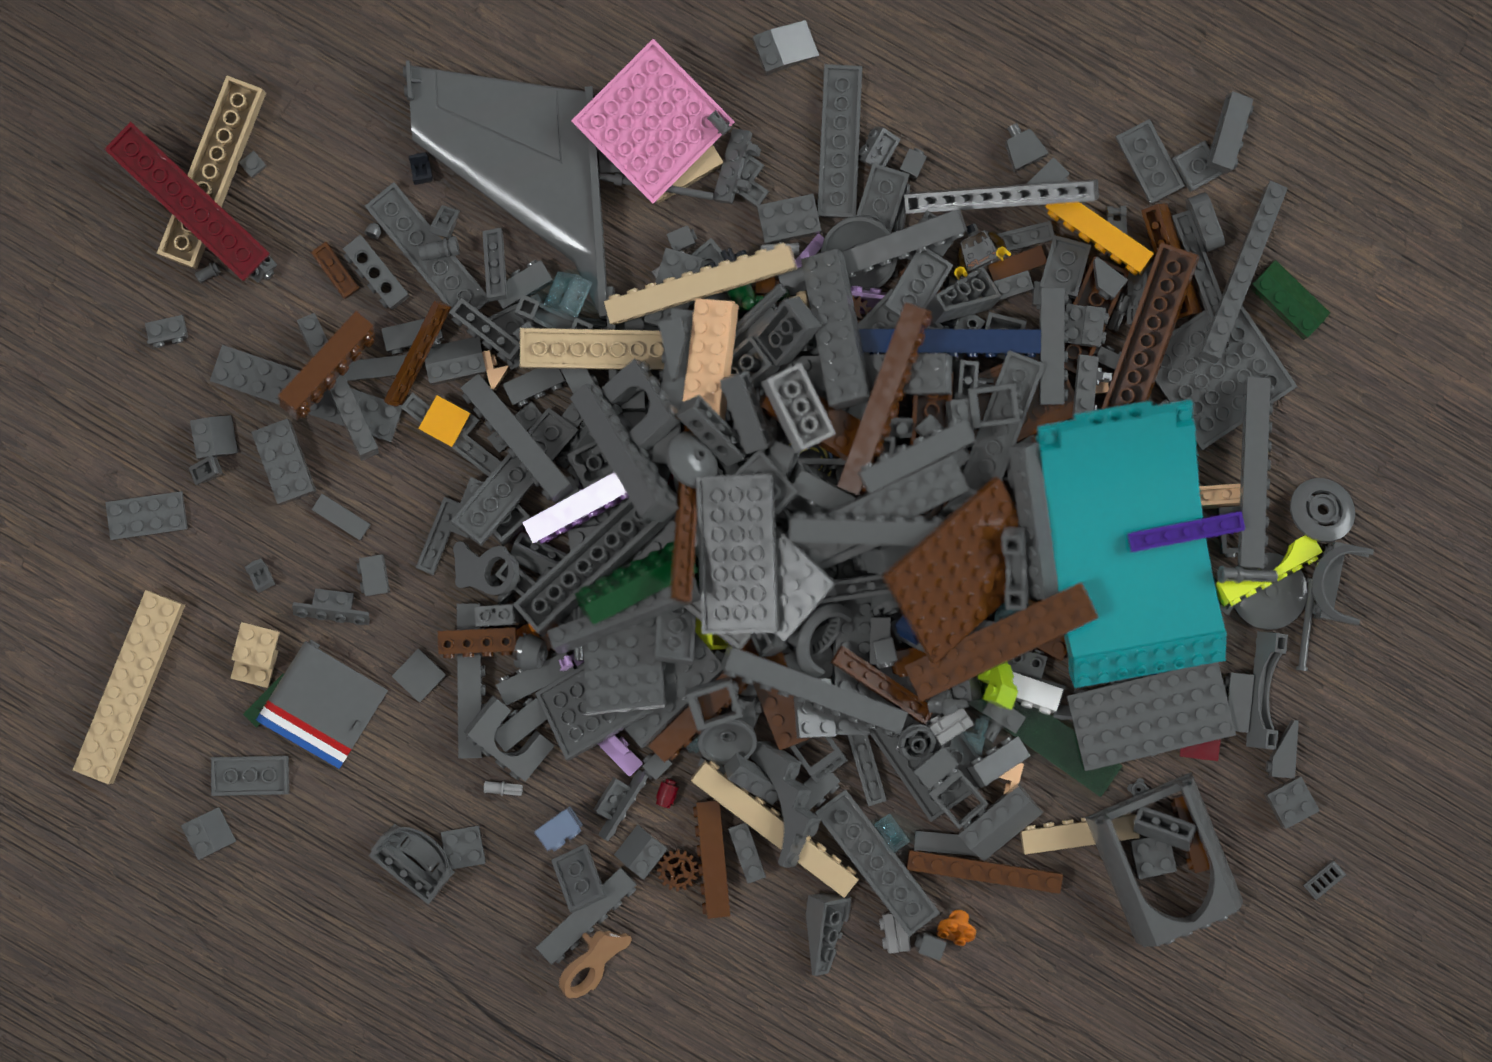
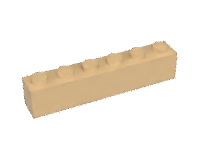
[1020,812,1140,854]

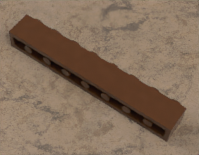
[906,849,1063,894]

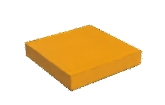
[418,395,471,447]

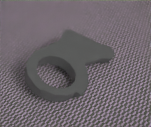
[453,541,519,596]

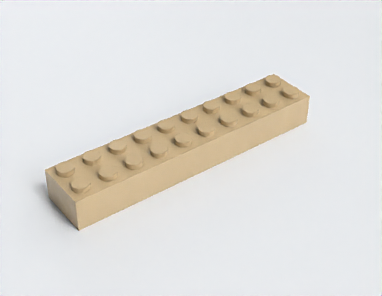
[157,76,266,270]
[73,590,185,784]

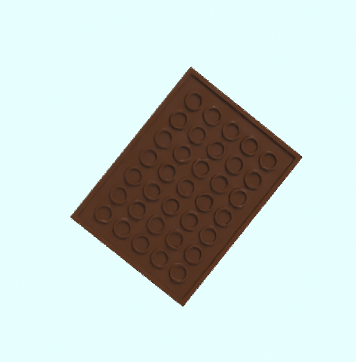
[882,477,1020,664]

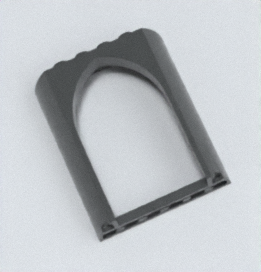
[1085,772,1243,947]

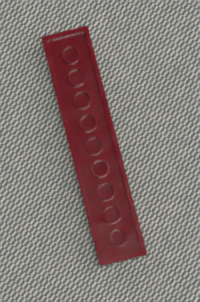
[104,122,270,282]

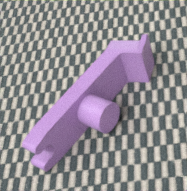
[795,233,825,268]
[559,653,584,671]

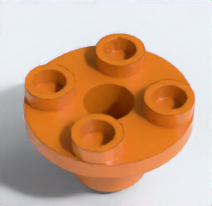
[937,910,976,946]

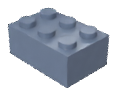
[535,806,583,851]

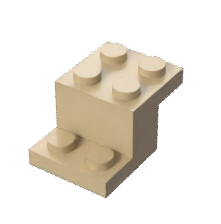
[231,622,280,688]

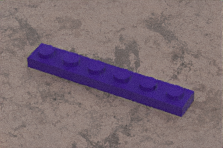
[1127,511,1245,553]

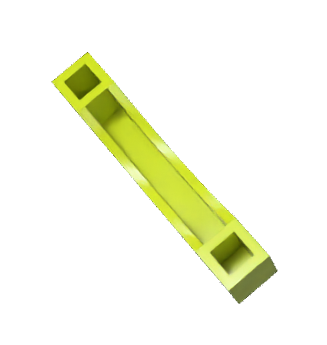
[1215,535,1323,607]

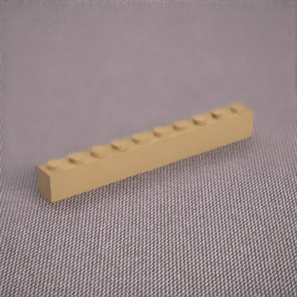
[604,243,797,325]
[691,760,859,898]

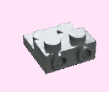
[1064,304,1109,348]

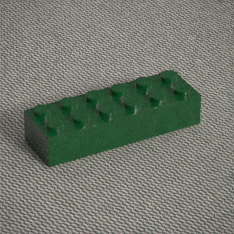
[574,541,697,625]

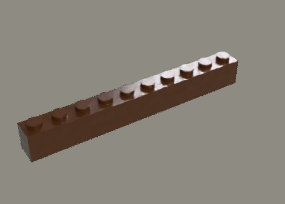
[838,302,932,495]

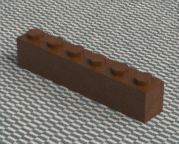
[1141,203,1202,319]
[693,800,730,919]

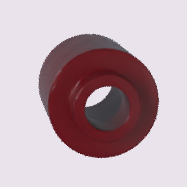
[656,778,679,809]

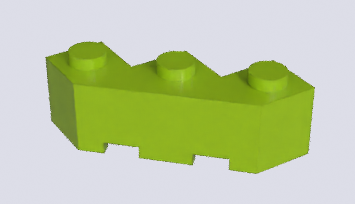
[978,662,1018,710]

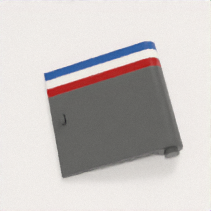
[256,639,388,769]

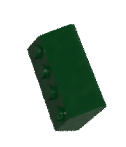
[1249,260,1330,340]

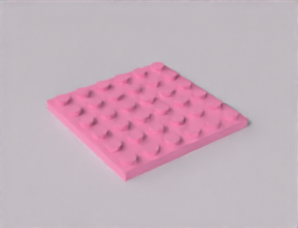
[571,39,734,204]

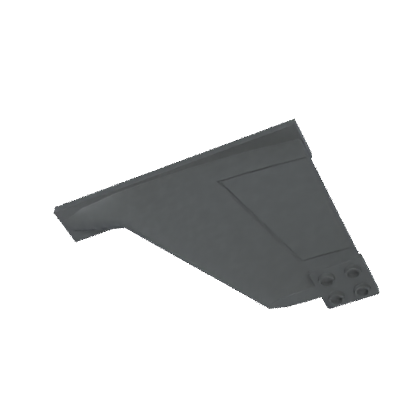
[403,60,608,320]

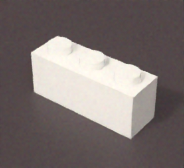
[1013,672,1063,715]

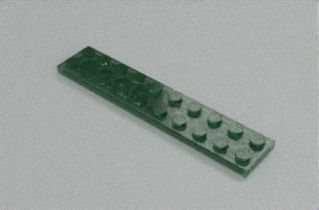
[951,680,1122,797]

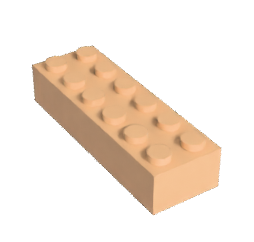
[683,298,739,420]

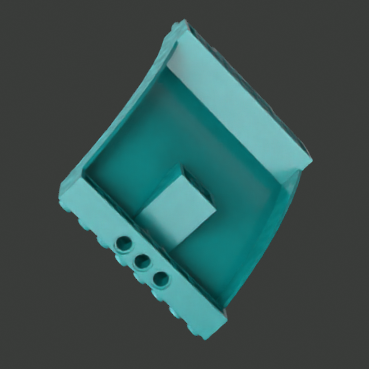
[1036,400,1226,688]

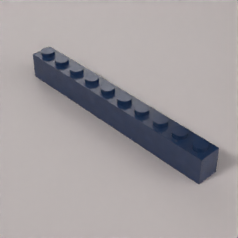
[859,329,1041,357]

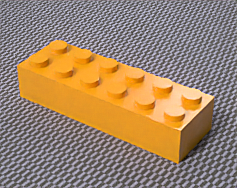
[1045,202,1155,276]

